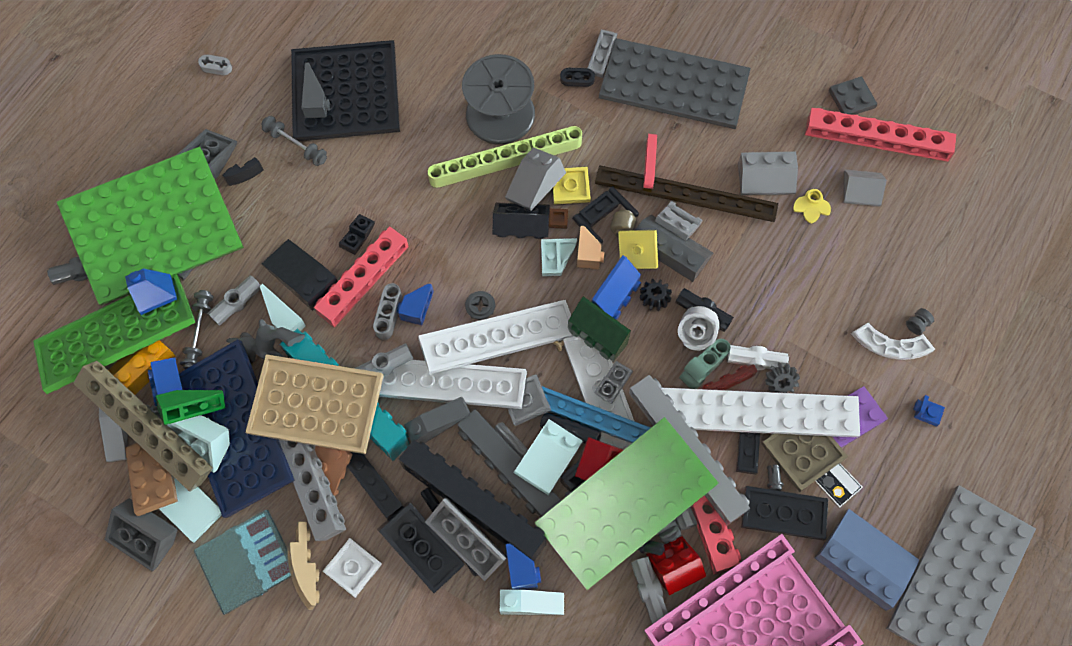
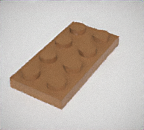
[125,443,178,516]

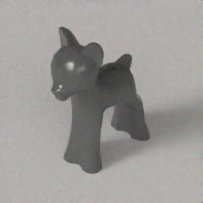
[226,319,305,363]

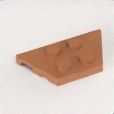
[296,442,352,496]

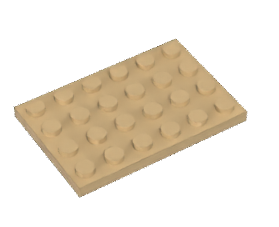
[245,355,384,454]

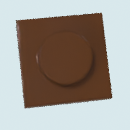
[549,208,568,229]

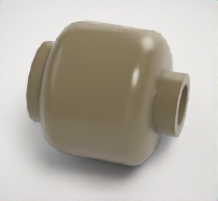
[610,209,636,238]

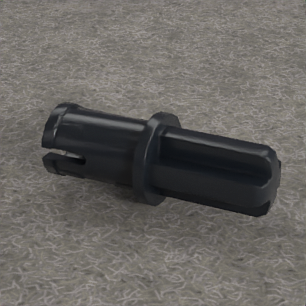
[637,540,665,556]

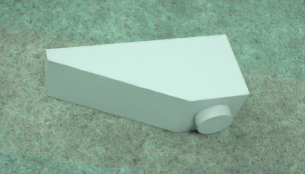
[260,284,306,331]
[500,589,564,615]

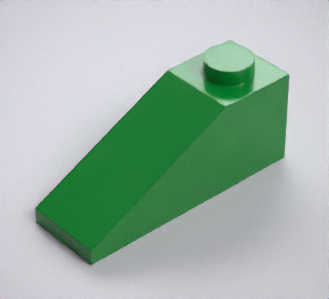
[156,390,225,425]

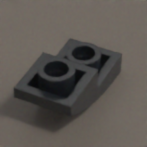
[222,157,264,186]
[339,214,375,255]

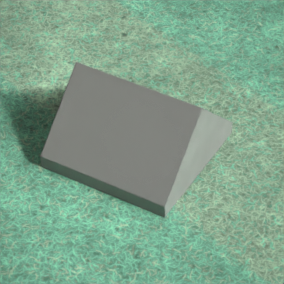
[844,169,887,206]

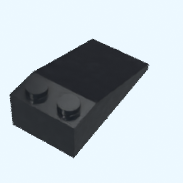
[261,239,338,311]
[377,502,465,593]

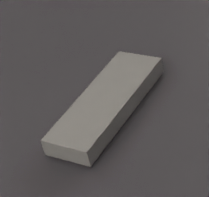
[587,29,618,78]

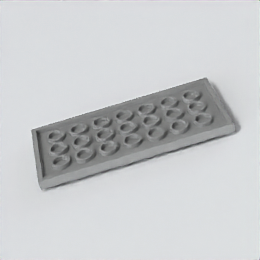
[886,485,1036,646]

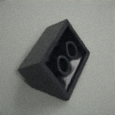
[492,202,550,239]

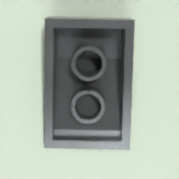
[177,129,237,179]

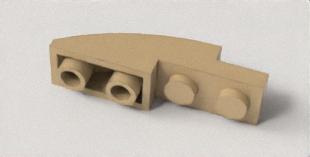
[287,522,319,610]

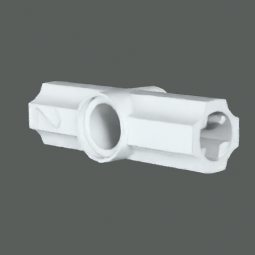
[727,345,789,370]

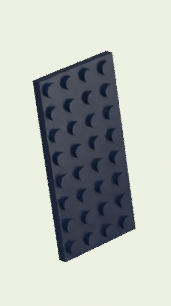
[179,339,295,518]

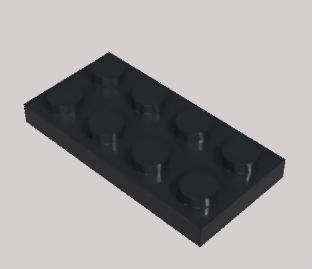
[741,486,829,541]

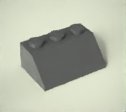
[104,498,178,572]

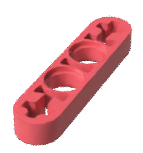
[643,133,657,189]

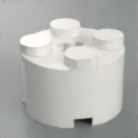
[678,306,719,351]

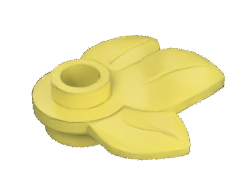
[793,189,831,223]

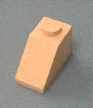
[577,226,605,269]

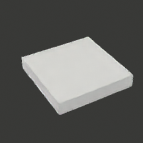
[323,538,382,598]

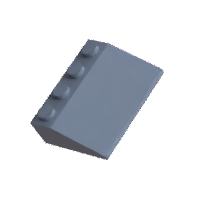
[815,509,920,611]

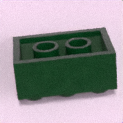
[568,296,631,362]

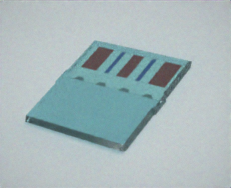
[194,510,291,615]

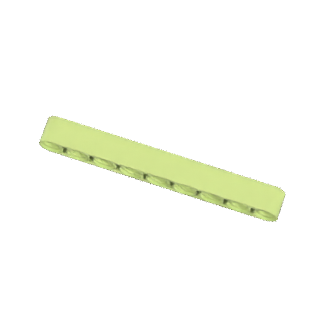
[428,126,582,188]

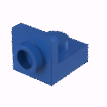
[913,395,945,427]

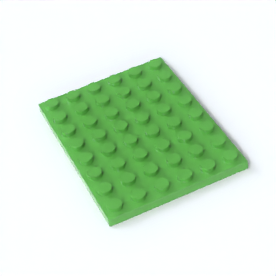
[57,147,244,305]

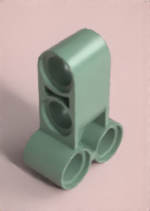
[679,339,731,389]

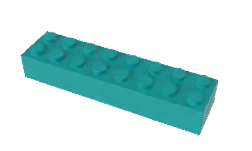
[280,328,410,461]

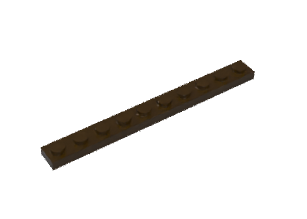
[595,165,779,222]

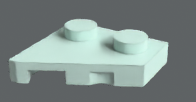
[541,238,577,276]

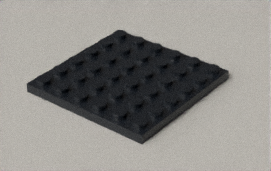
[291,40,400,141]

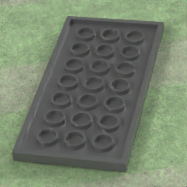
[599,38,751,129]

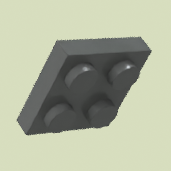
[829,76,878,115]

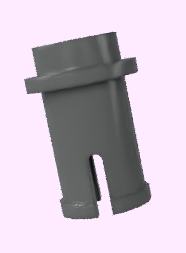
[767,465,784,491]

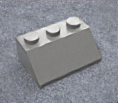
[738,151,798,195]

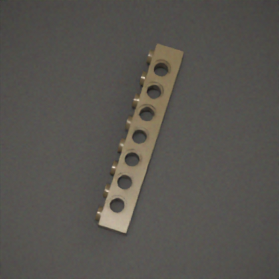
[73,361,213,492]

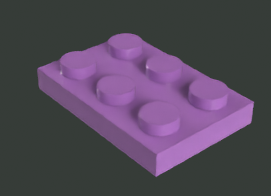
[832,386,888,448]

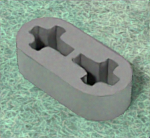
[198,55,232,75]

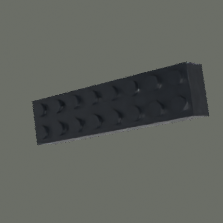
[398,440,546,561]

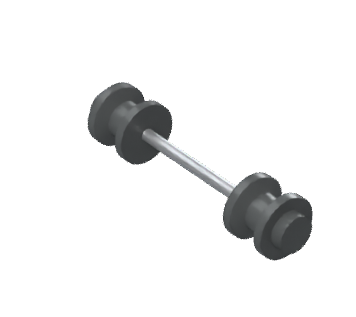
[261,116,327,166]
[180,290,214,370]

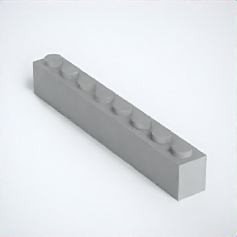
[629,375,750,525]

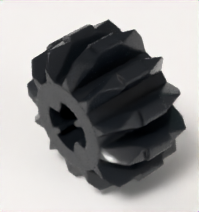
[639,279,672,311]

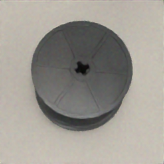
[462,54,535,144]

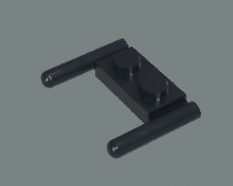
[572,186,639,244]

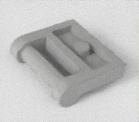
[655,201,703,241]

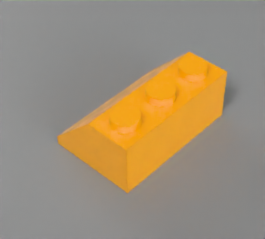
[108,340,176,395]

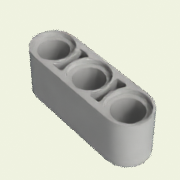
[373,283,403,340]

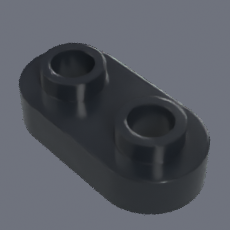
[560,68,595,87]

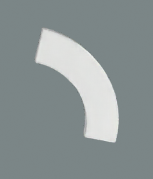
[852,323,935,360]

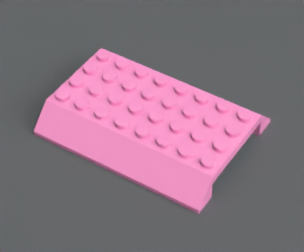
[644,534,864,646]

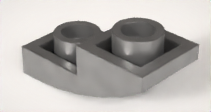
[594,361,633,404]

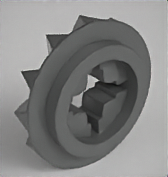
[465,291,496,320]

